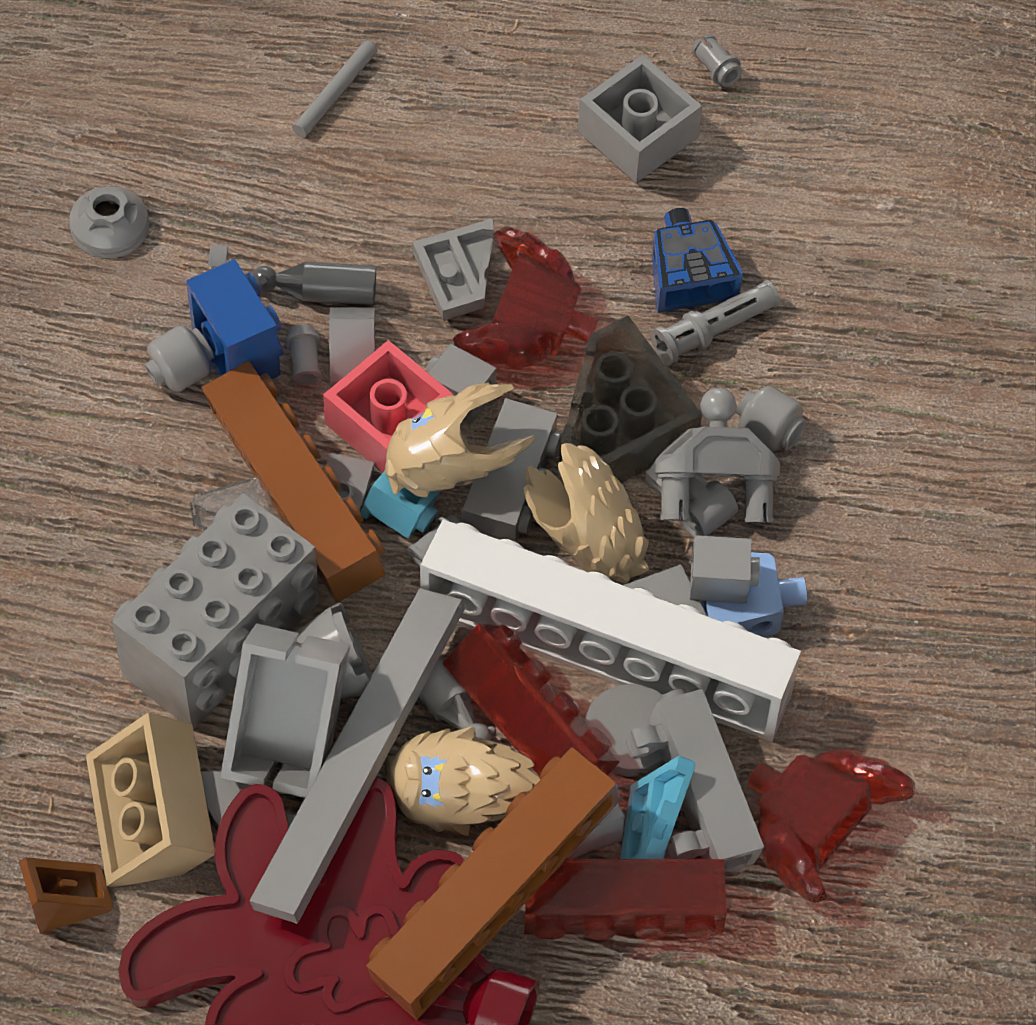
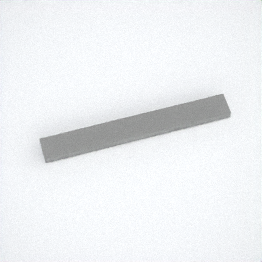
[250,588,465,924]

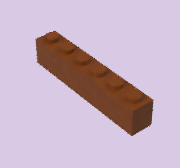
[201,361,386,603]
[366,747,620,1020]

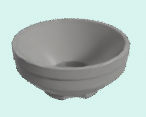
[69,186,150,258]

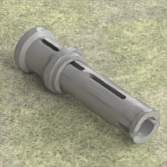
[651,280,780,366]

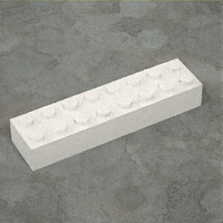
[420,519,801,742]

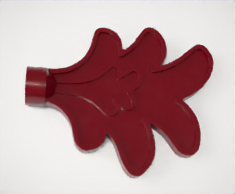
[118,778,539,1025]

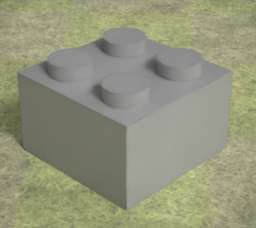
[578,54,702,183]

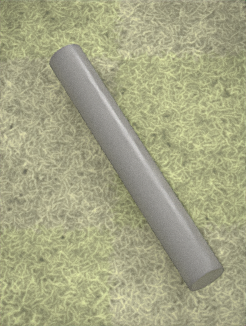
[292,40,378,138]

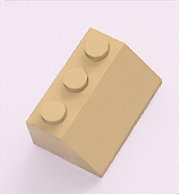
[86,712,215,888]

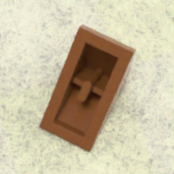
[19,857,114,934]

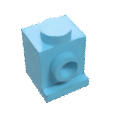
[360,471,440,538]

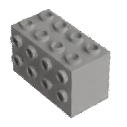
[112,493,319,729]

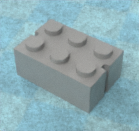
[220,624,351,798]

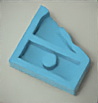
[618,756,695,880]

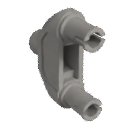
[655,387,780,523]

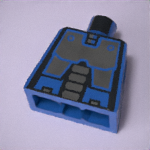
[652,208,743,313]

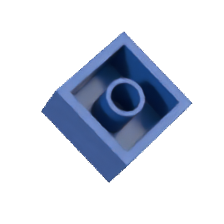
[186,259,284,379]

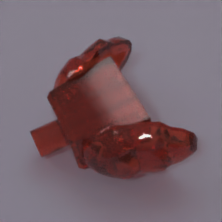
[453,226,598,369]
[748,749,915,904]

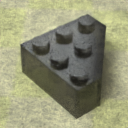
[559,315,702,483]

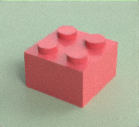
[323,340,453,473]

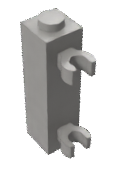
[626,689,765,877]

